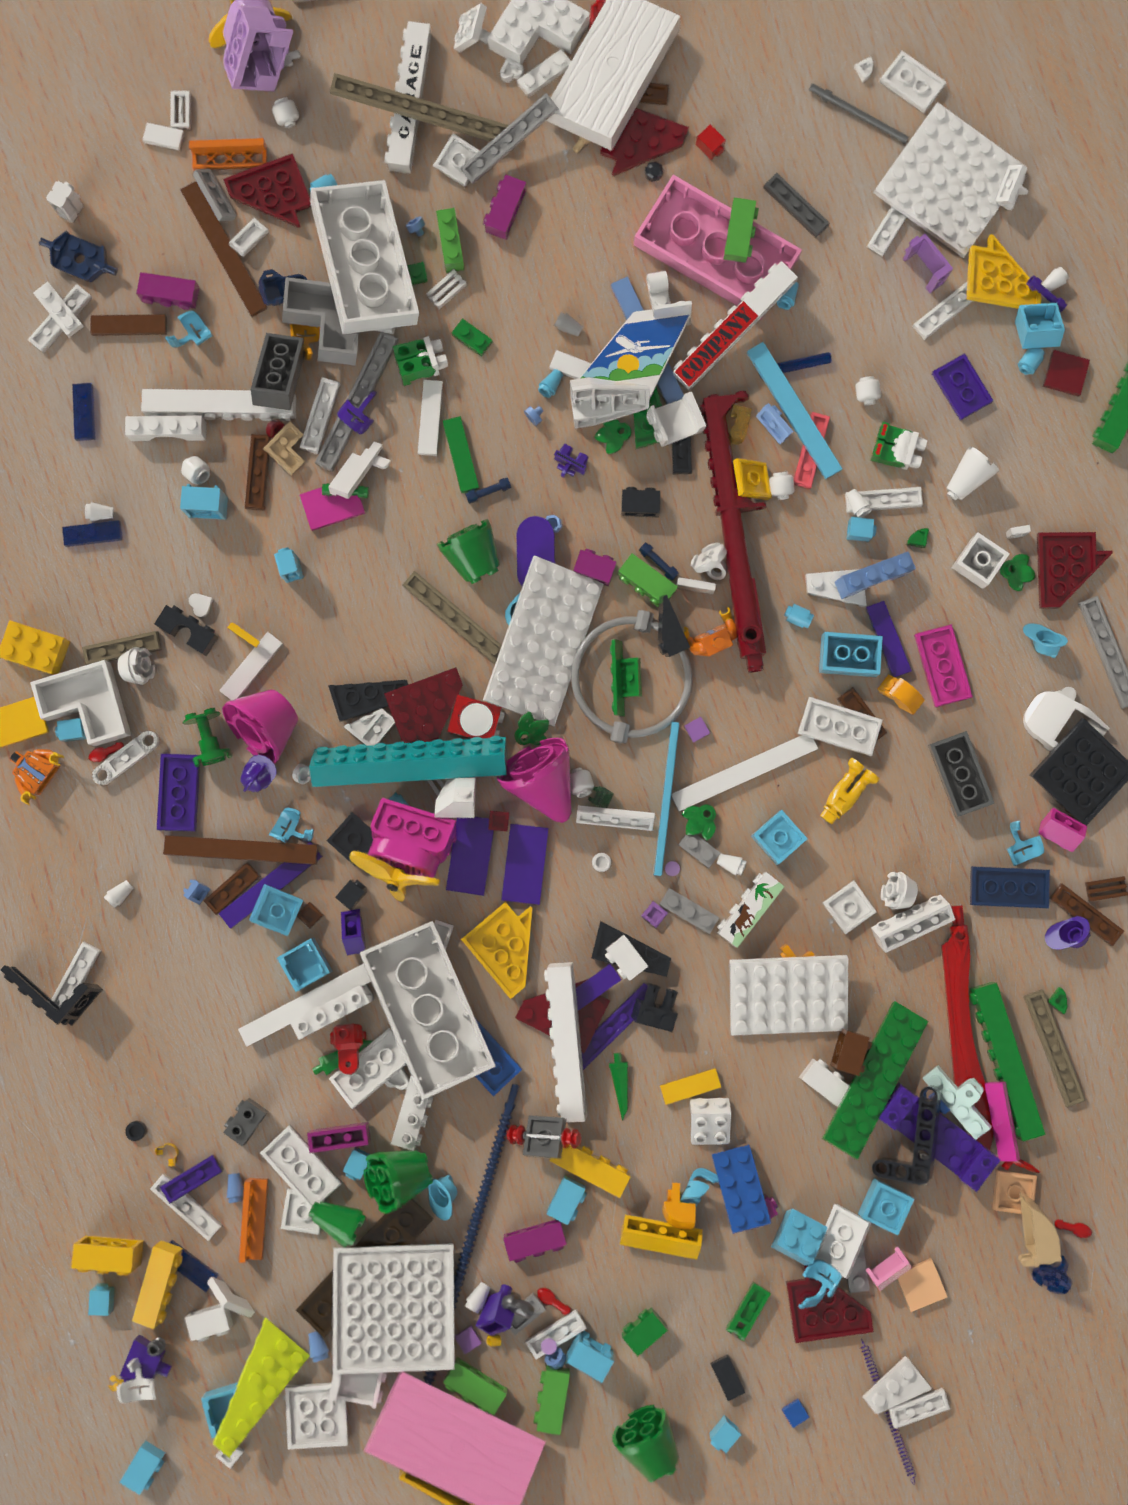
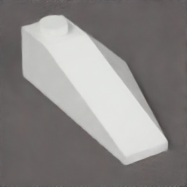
[435,777,477,818]

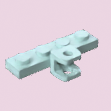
[922,1065,992,1140]

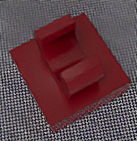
[488,811,510,832]

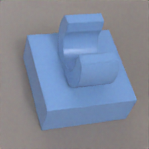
[183,880,210,905]

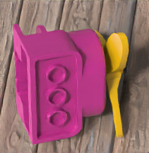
[349,798,457,902]

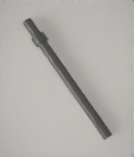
[809,83,909,144]

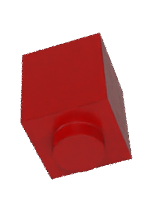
[696,124,726,160]

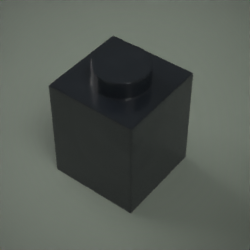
[335,879,367,910]

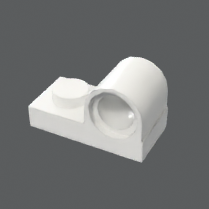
[646,271,671,313]

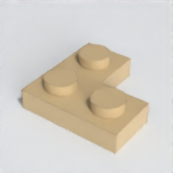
[263,421,305,476]

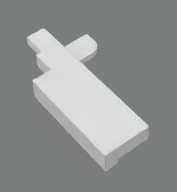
[328,442,391,499]

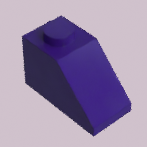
[341,909,366,956]

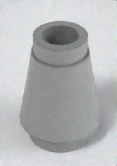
[554,312,583,337]

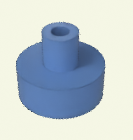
[406,216,425,237]
[524,406,544,426]
[545,1347,566,1370]

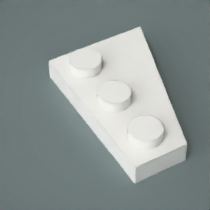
[805,569,867,607]
[862,1356,932,1414]

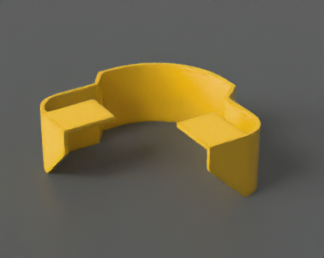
[155,1143,179,1166]

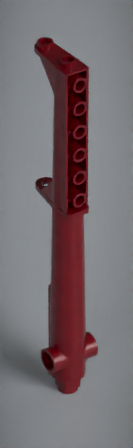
[699,391,767,673]

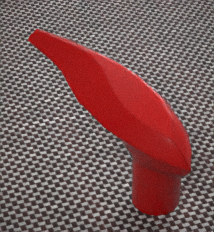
[1001,1159,1040,1174]

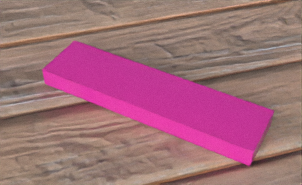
[985,1082,1020,1161]

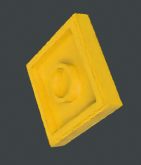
[733,458,772,500]

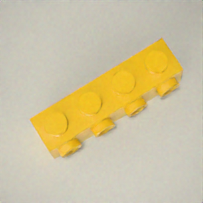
[550,1145,631,1198]
[619,1215,703,1260]
[132,1240,183,1329]

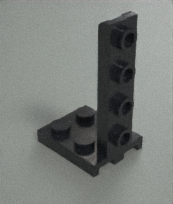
[0,966,103,1026]

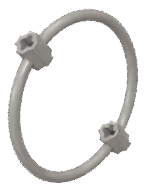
[571,610,693,744]

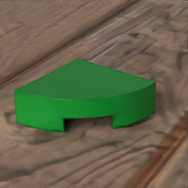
[906,528,929,548]
[1048,987,1068,1014]

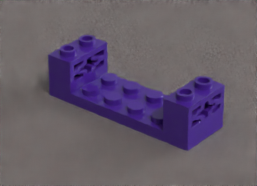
[879,1082,1000,1192]

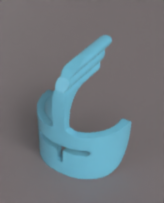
[165,311,213,348]
[269,808,314,843]
[1007,821,1044,866]
[680,1168,719,1206]
[799,1260,842,1309]

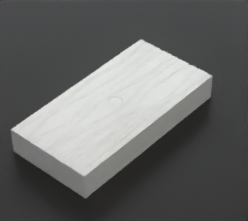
[546,0,680,151]
[310,180,419,334]
[360,921,496,1100]

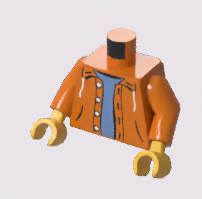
[684,607,737,656]
[10,749,64,806]

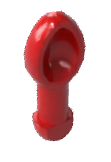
[88,742,124,762]
[1054,1219,1092,1238]
[537,1288,571,1315]

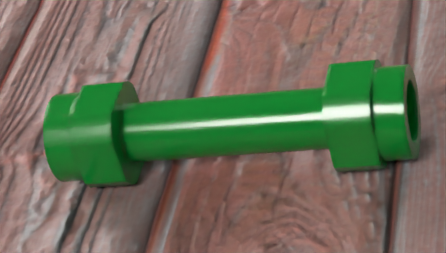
[322,483,369,499]

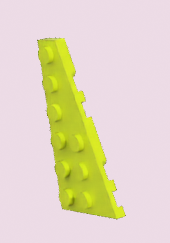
[213,1317,310,1457]

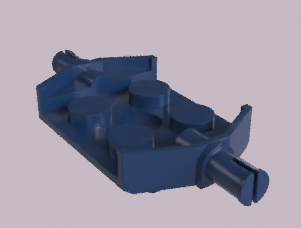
[39,231,118,283]

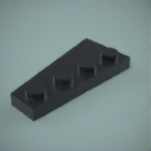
[328,680,408,722]
[591,921,671,977]

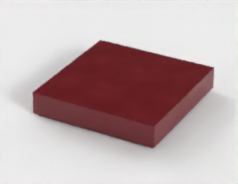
[1043,350,1090,397]

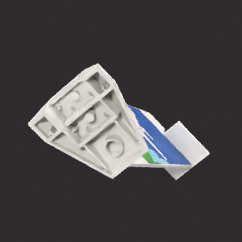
[570,301,692,429]

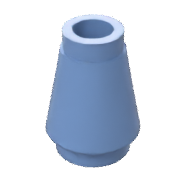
[226,1173,244,1203]
[308,1331,329,1363]

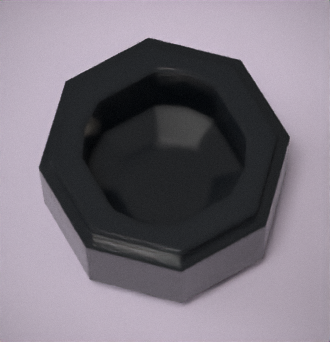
[645,161,663,182]

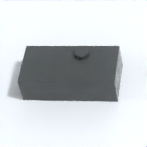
[251,333,305,410]
[928,731,995,817]

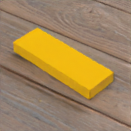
[660,1068,721,1105]

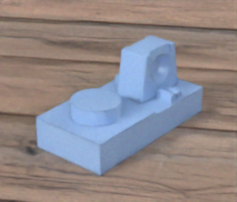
[756,403,793,444]

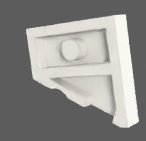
[344,709,395,746]

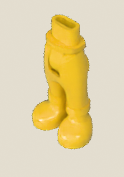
[820,758,880,825]

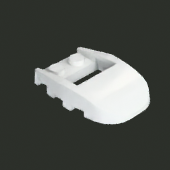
[1023,691,1110,751]

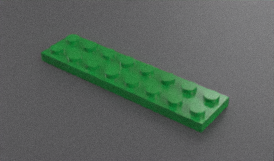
[822,1001,929,1160]

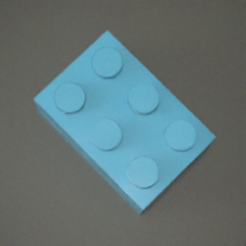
[819,632,883,677]

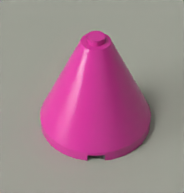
[497,738,572,823]

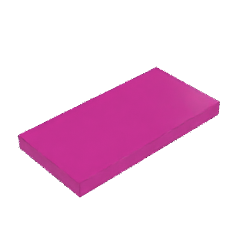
[914,624,973,708]

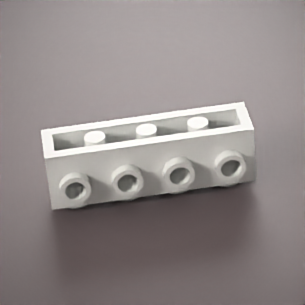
[871,895,955,953]
[391,1076,434,1151]

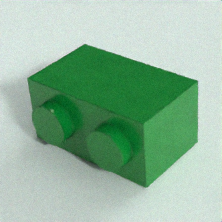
[622,1307,668,1357]

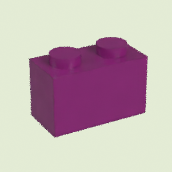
[573,549,616,587]

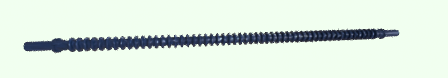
[423,1083,519,1386]

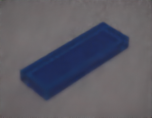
[169,1240,219,1292]

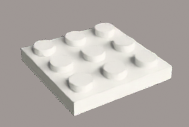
[285,1383,349,1449]

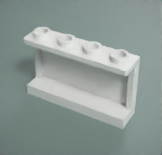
[290,984,375,1040]
[328,1372,387,1409]

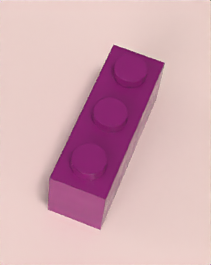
[483,174,527,240]
[136,272,200,310]
[307,1122,371,1153]
[503,1219,567,1263]

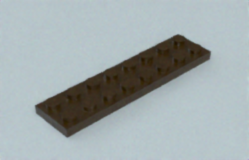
[295,1198,434,1338]

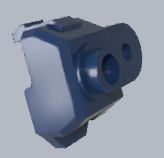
[259,269,308,306]

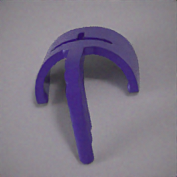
[337,390,377,434]

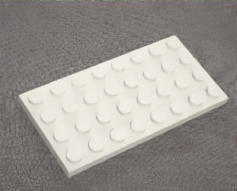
[483,556,604,726]

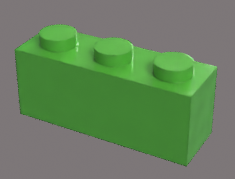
[723,197,759,263]
[436,208,465,273]
[618,553,678,607]
[443,1357,507,1415]
[533,1365,570,1435]

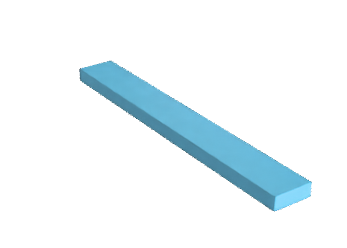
[747,342,842,480]
[653,722,679,876]

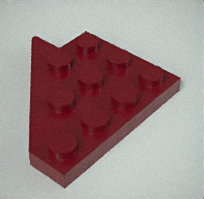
[600,108,689,176]
[223,153,311,228]
[1037,532,1113,609]
[384,667,463,743]
[515,979,610,1053]
[786,1265,874,1343]

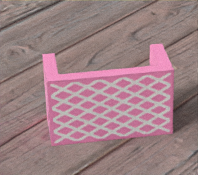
[866,1247,912,1291]

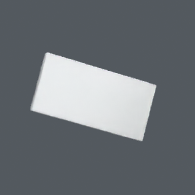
[797,697,883,757]
[329,1028,407,1110]
[260,1125,342,1210]

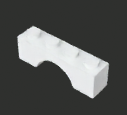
[125,416,206,441]

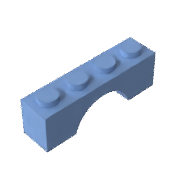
[834,551,916,599]

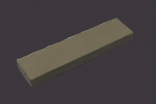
[82,631,162,665]

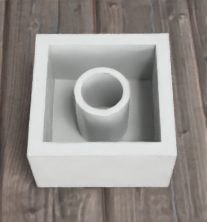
[951,532,1010,589]

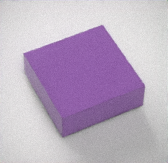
[684,717,710,743]
[641,901,668,928]
[454,1325,482,1354]

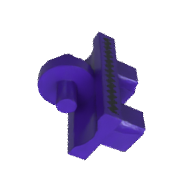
[554,444,589,478]

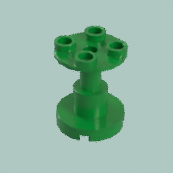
[182,708,233,767]

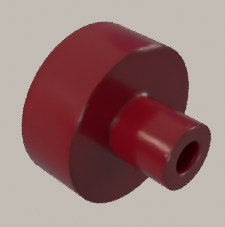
[266,420,285,439]

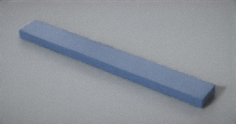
[611,276,684,405]

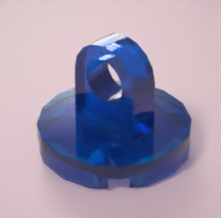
[1031,1254,1073,1294]

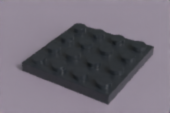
[1029,718,1128,826]

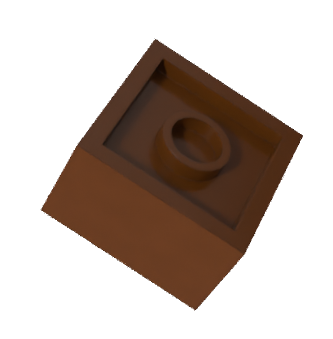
[830,1029,872,1076]

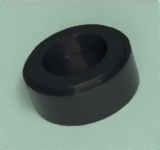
[125,1121,147,1141]

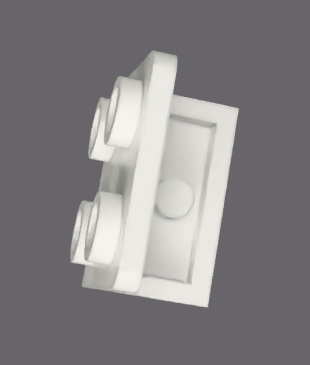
[690,1098,731,1145]

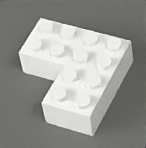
[488,0,590,65]
[30,660,131,746]

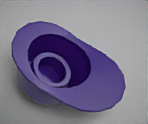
[240,755,277,792]
[1045,916,1091,950]

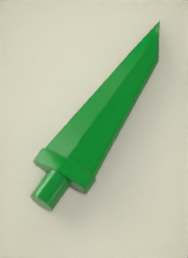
[312,1040,373,1075]
[609,1052,629,1121]

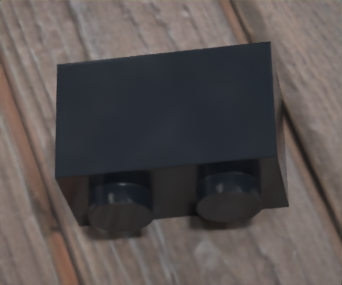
[621,487,660,517]

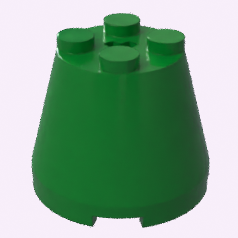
[437,519,500,584]
[363,1150,433,1214]
[612,1405,679,1483]

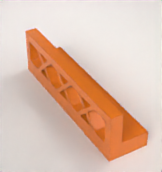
[189,138,267,170]
[239,1178,268,1263]

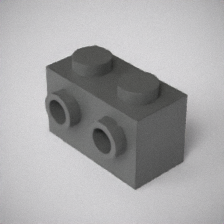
[223,1098,269,1146]

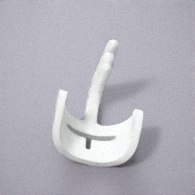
[117,1358,156,1403]

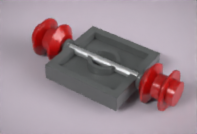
[507,1115,582,1159]

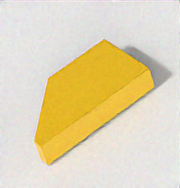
[227,622,260,648]

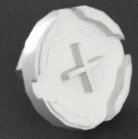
[691,543,727,580]

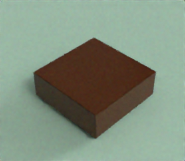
[297,902,324,929]

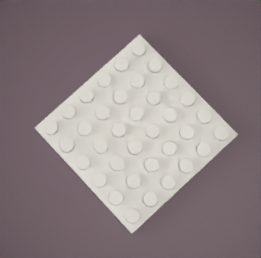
[873,102,1027,258]
[333,1244,454,1374]

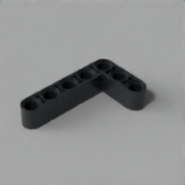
[872,1085,941,1185]

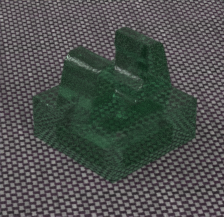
[588,786,614,808]

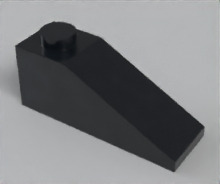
[658,595,690,657]

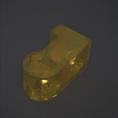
[729,405,752,445]

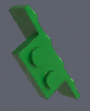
[610,639,642,717]

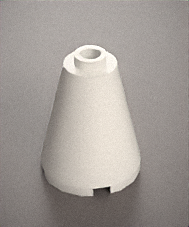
[947,447,999,501]

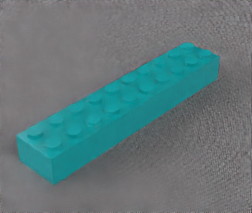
[309,736,508,787]

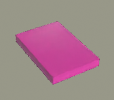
[299,487,366,531]

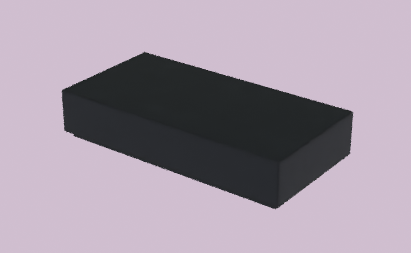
[710,1354,746,1401]

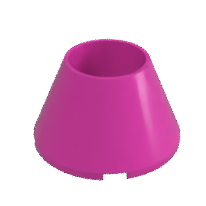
[222,689,298,764]

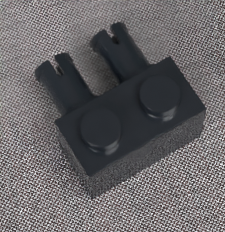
[631,983,679,1032]

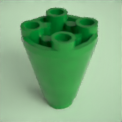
[308,1201,366,1248]

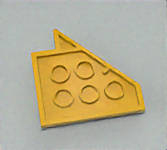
[966,234,1041,309]
[461,902,532,999]

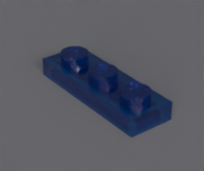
[72,383,95,441]
[62,520,122,547]

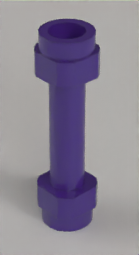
[1026,275,1067,312]

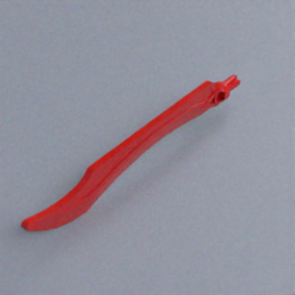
[941,905,994,1150]

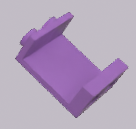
[903,234,953,293]

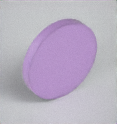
[665,861,680,876]
[541,1338,557,1355]

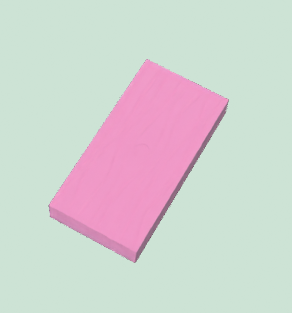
[634,175,802,320]
[364,1372,545,1505]

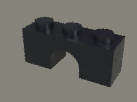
[154,605,219,657]

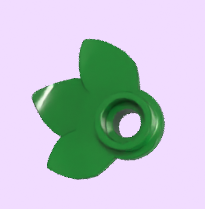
[595,419,632,454]
[1000,554,1036,591]
[514,711,549,745]
[682,804,716,841]

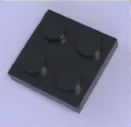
[327,812,373,866]

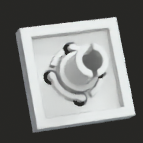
[454,3,491,52]

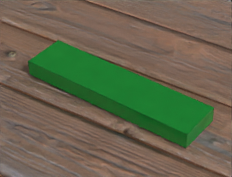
[443,416,479,494]

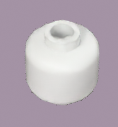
[272,97,299,128]
[855,376,881,406]
[181,456,210,485]
[769,472,795,500]
[570,768,594,798]

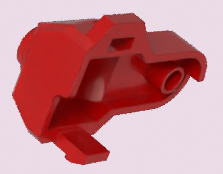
[330,1023,366,1075]

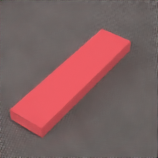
[794,412,830,489]

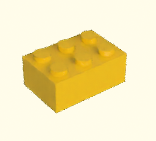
[0,620,71,675]
[71,1236,144,1276]

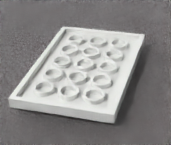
[729,955,848,1035]

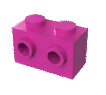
[1038,808,1087,852]

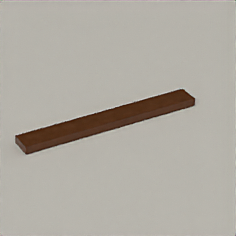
[180,181,268,317]
[163,835,318,865]

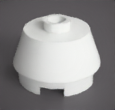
[118,647,155,685]
[881,872,918,910]

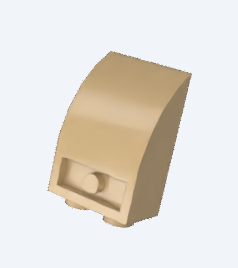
[1018,1192,1061,1268]

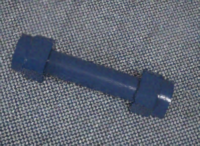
[465,477,511,504]
[638,542,679,581]

